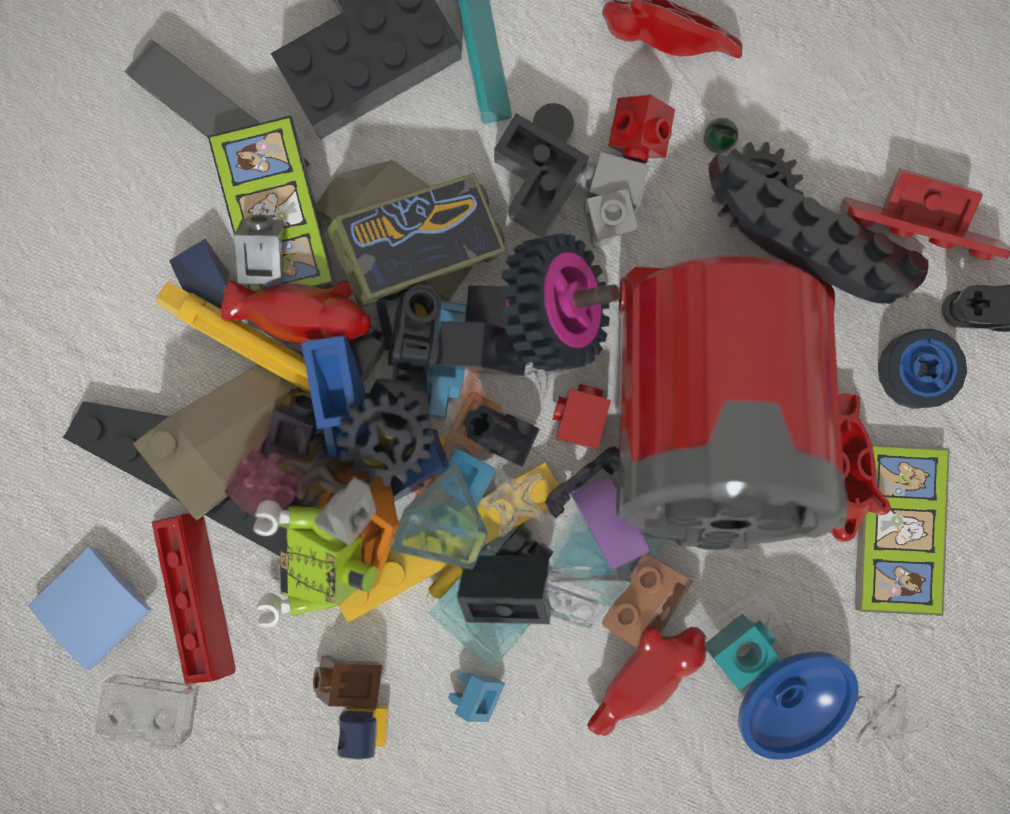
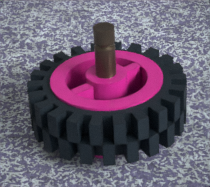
[500,233,620,371]

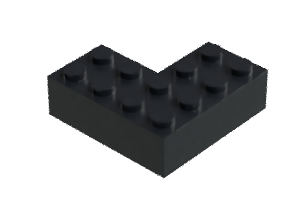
[271,0,461,140]

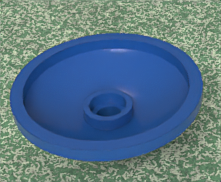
[738,651,859,760]

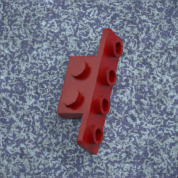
[841,168,1010,261]

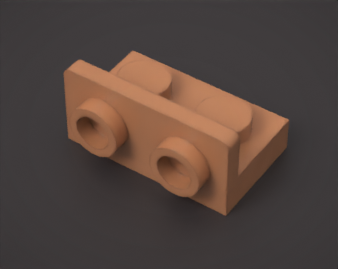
[602,553,693,648]

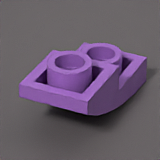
[570,475,650,570]

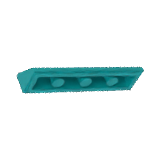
[457,0,512,124]

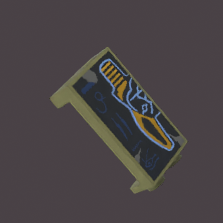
[327,173,506,308]

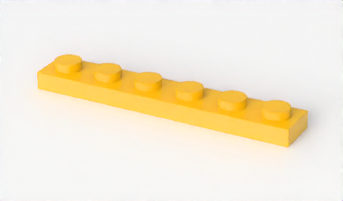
[339,462,559,623]

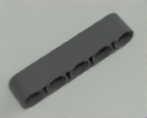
[124,39,310,169]

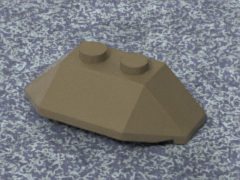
[316,160,472,302]

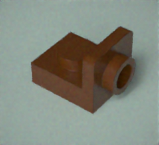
[313,656,382,707]

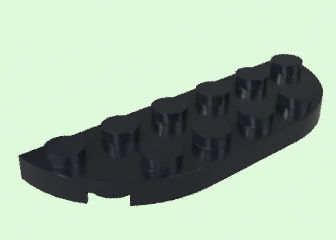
[708,153,929,304]

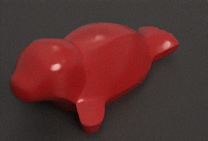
[602,0,743,58]
[221,280,371,344]
[830,393,891,542]
[587,626,707,736]

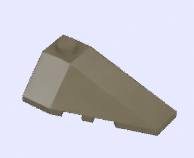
[133,365,303,520]

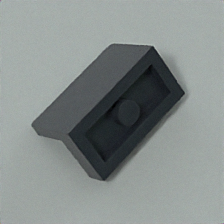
[457,555,552,624]

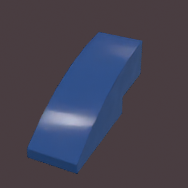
[301,335,375,460]

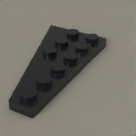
[63,401,328,556]

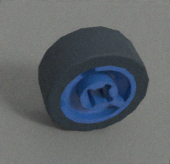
[878,329,967,409]

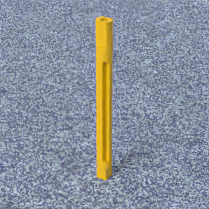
[156,281,445,444]

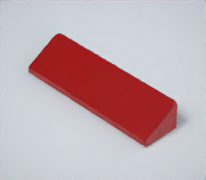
[151,513,236,685]

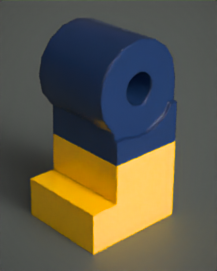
[337,705,389,759]

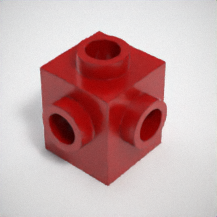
[608,94,675,164]

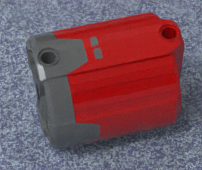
[616,256,848,550]

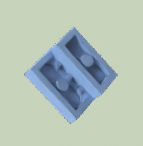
[28,546,151,670]

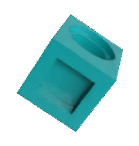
[705,614,781,691]

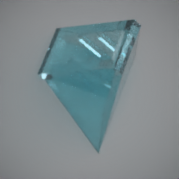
[390,462,488,570]

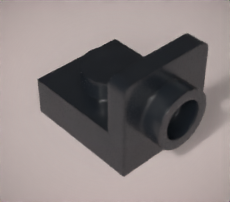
[265,389,317,458]

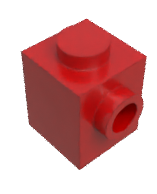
[552,384,611,449]

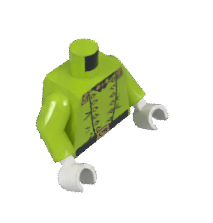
[254,500,378,627]

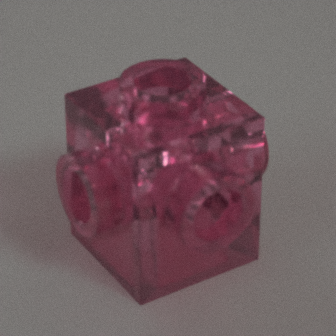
[224,449,299,518]

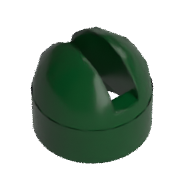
[703,118,738,153]

